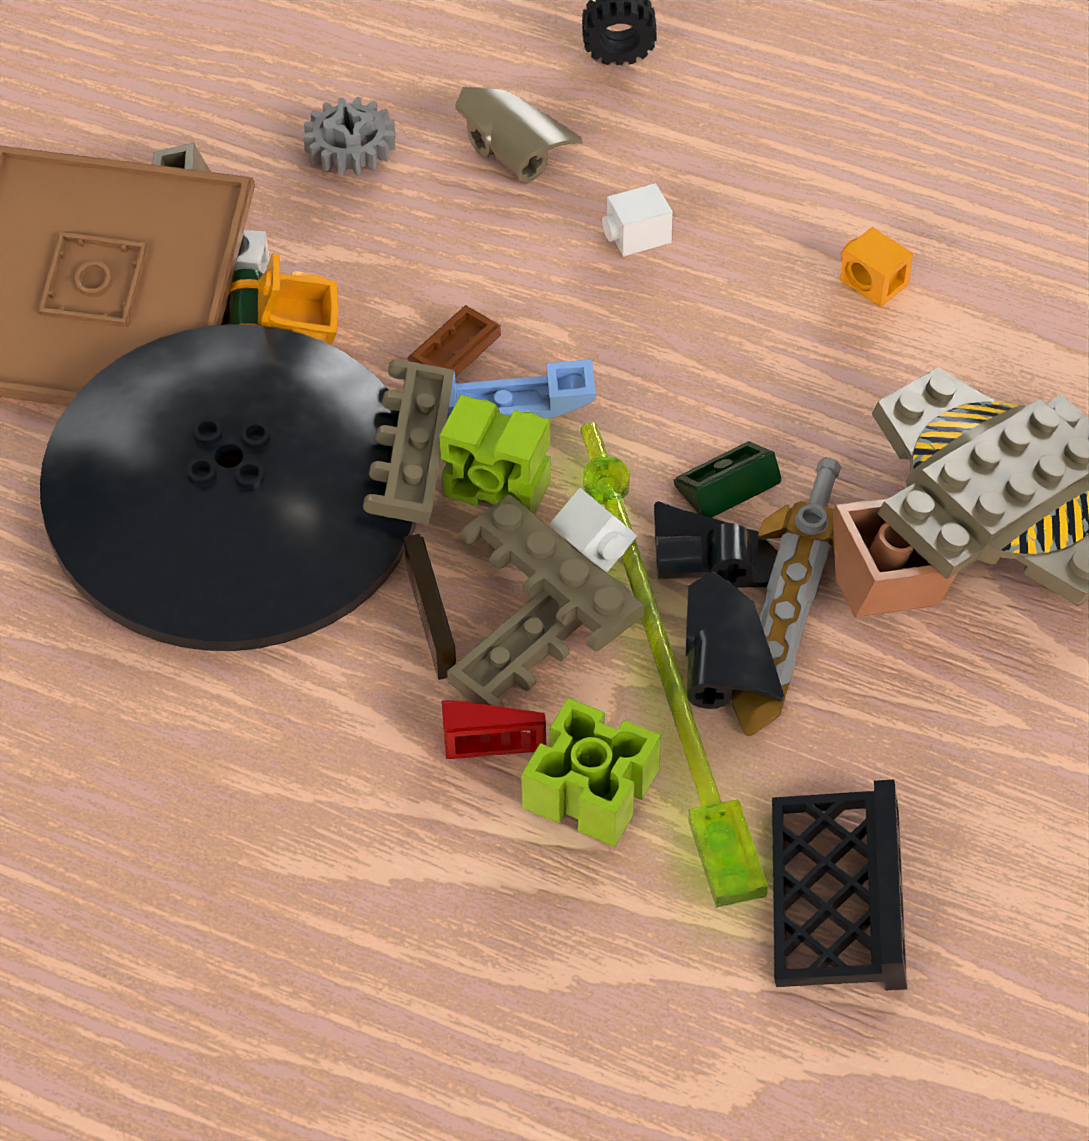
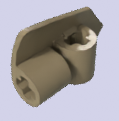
[456,86,582,183]

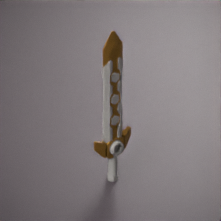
[731,457,841,736]

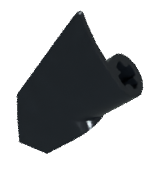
[654,501,778,588]
[685,571,784,709]

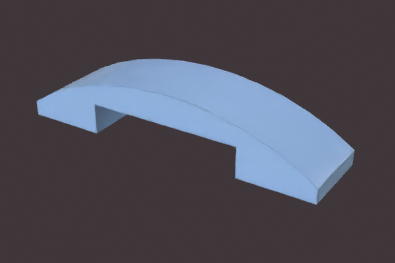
[446,359,596,422]

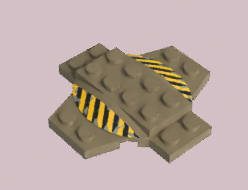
[872,367,1089,606]

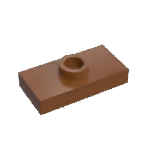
[408,305,501,378]

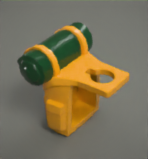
[227,253,339,345]

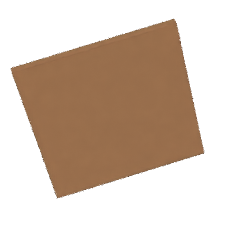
[0,145,255,406]

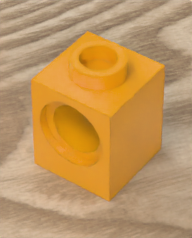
[840,227,913,307]

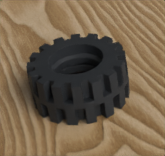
[582,0,657,65]

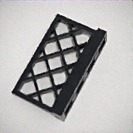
[772,779,907,991]

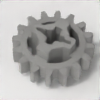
[303,97,396,175]

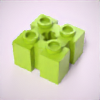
[439,395,551,514]
[521,698,661,847]

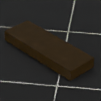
[404,534,456,680]

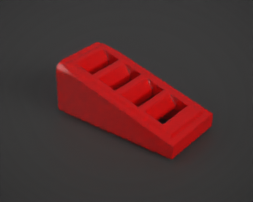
[441,700,546,759]

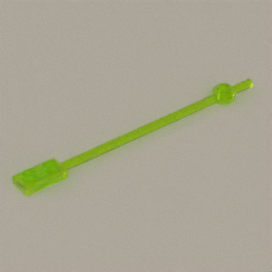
[580,422,768,908]

